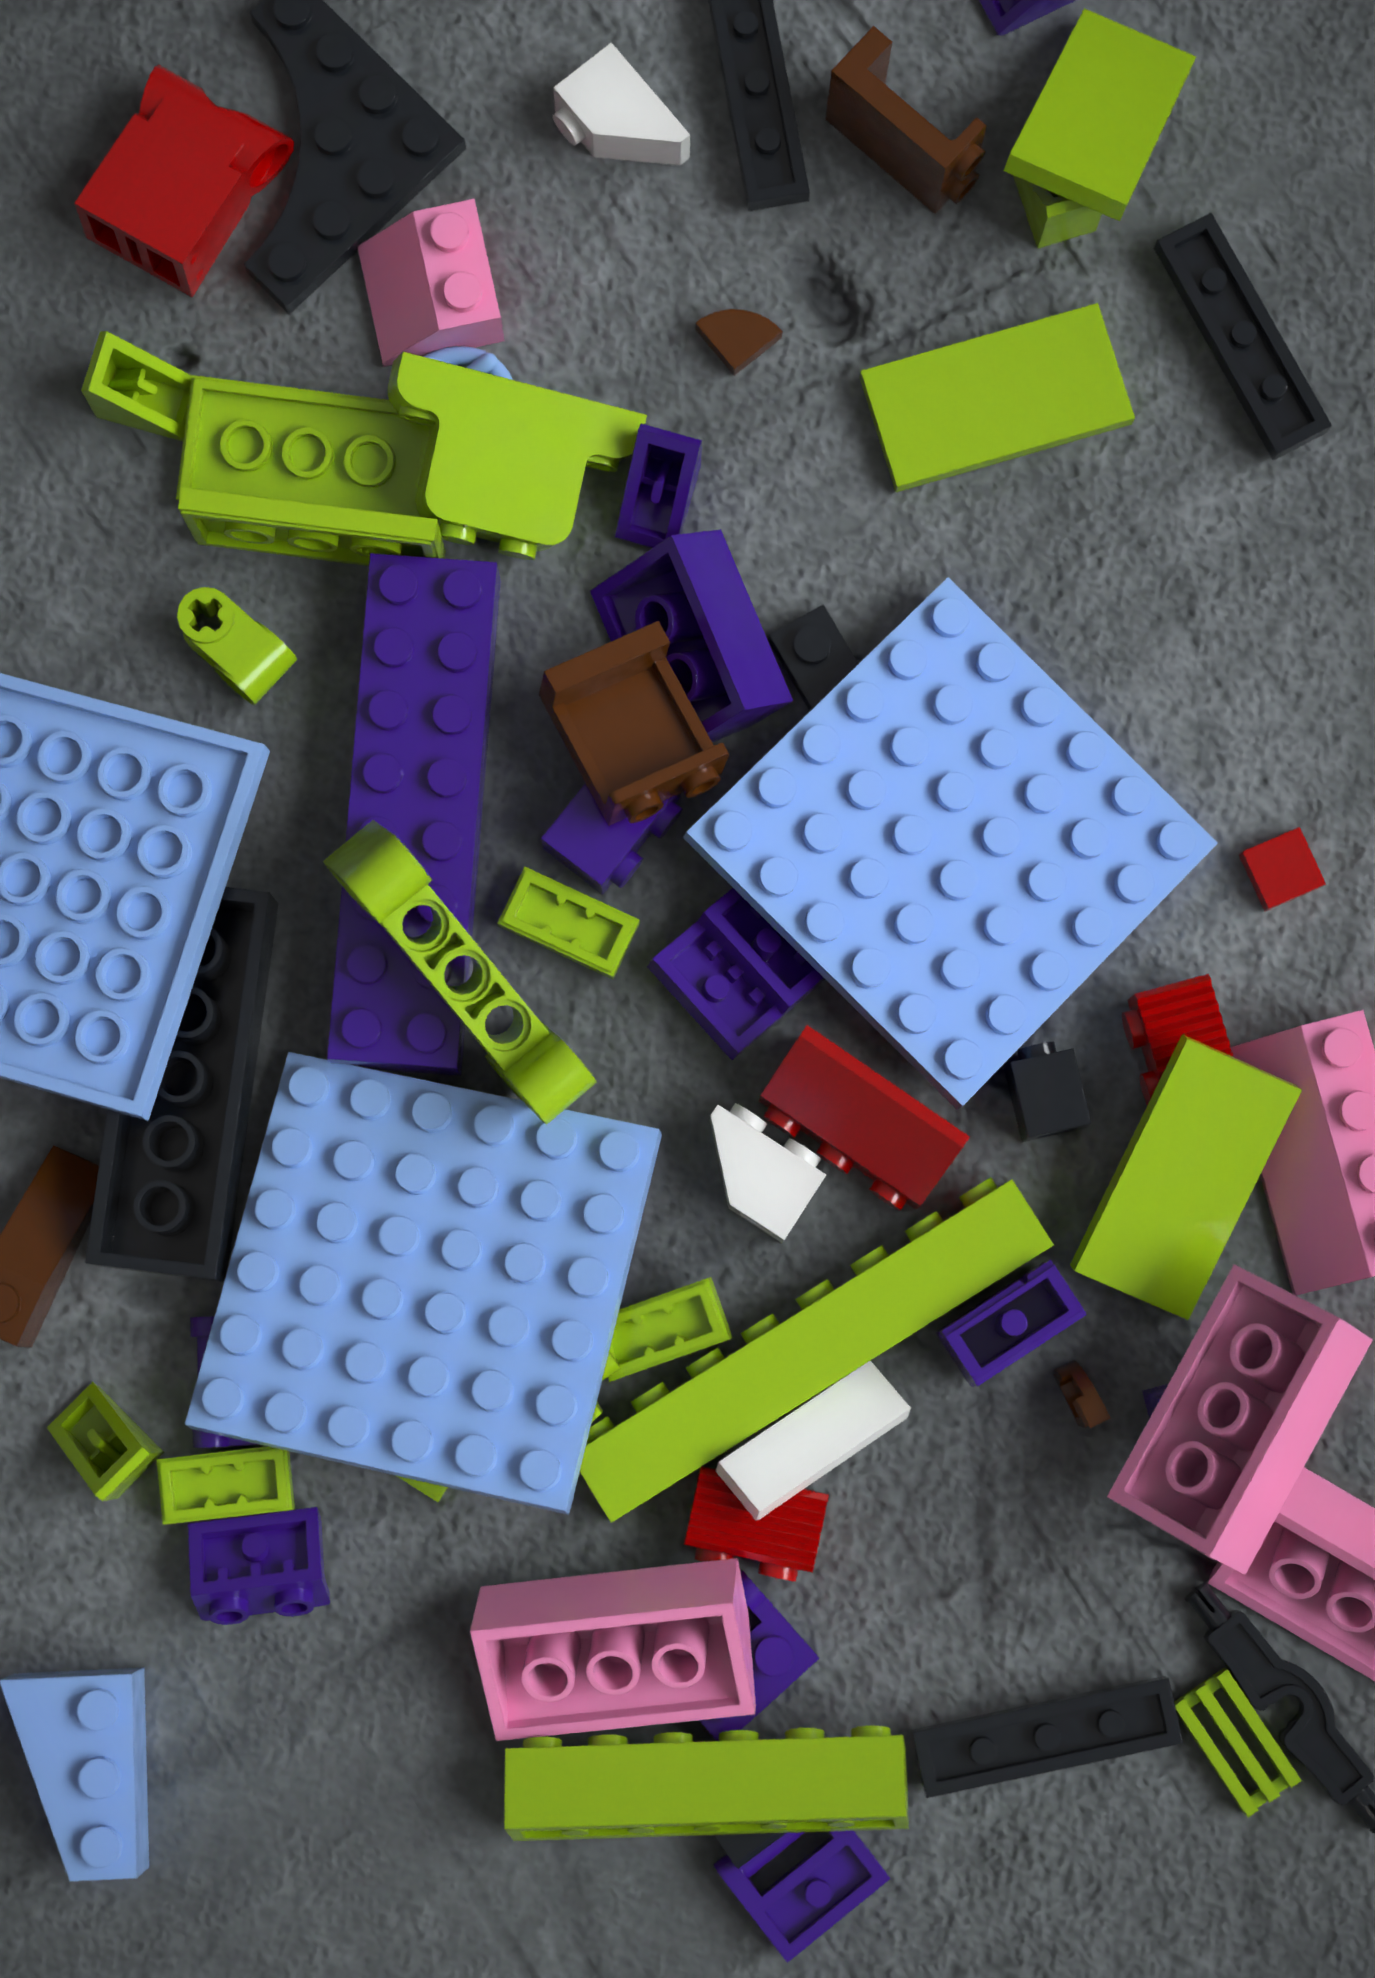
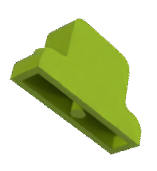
[387,352,647,560]

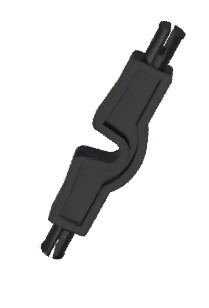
[1185,1582,1375,1833]

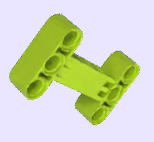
[323,820,597,1125]

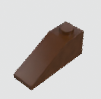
[0,1145,99,1348]

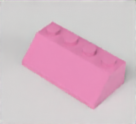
[1230,1010,1375,1295]
[1107,1264,1373,1574]
[1208,1467,1375,1681]
[470,1558,756,1741]

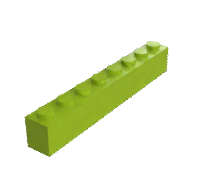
[580,1177,1054,1523]

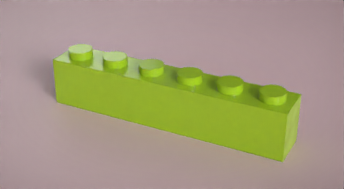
[504,1725,909,1841]

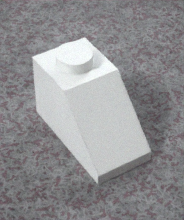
[553,43,690,165]

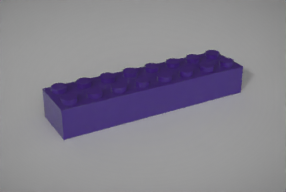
[327,553,501,1076]

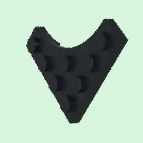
[244,0,466,315]

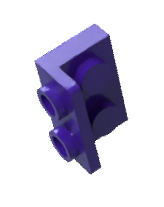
[188,1507,330,1625]

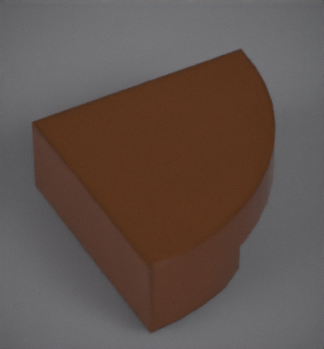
[695,309,783,376]
[1053,1360,1111,1428]

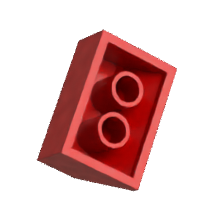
[759,1025,970,1211]

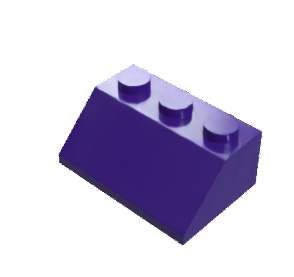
[590,529,793,742]

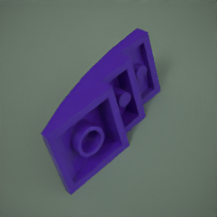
[647,888,825,1061]

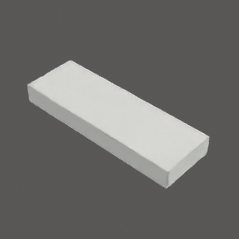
[716,1361,911,1521]

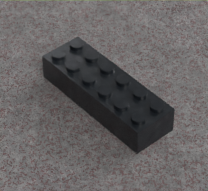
[85,887,279,1282]

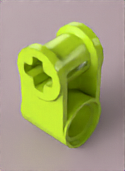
[177,587,297,706]

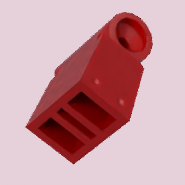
[74,65,294,297]

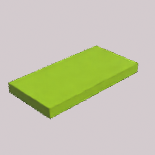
[1003,8,1196,221]
[860,303,1135,493]
[176,375,429,517]
[178,487,446,566]
[1070,1034,1302,1320]

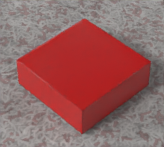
[1239,827,1326,912]

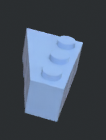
[0,1668,149,1881]

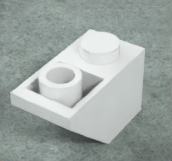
[710,1103,826,1243]

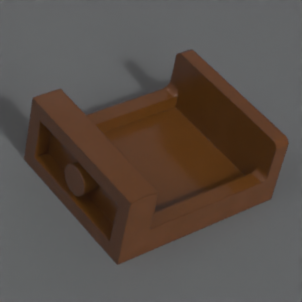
[825,26,987,214]
[539,621,729,826]

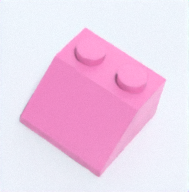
[357,199,504,367]

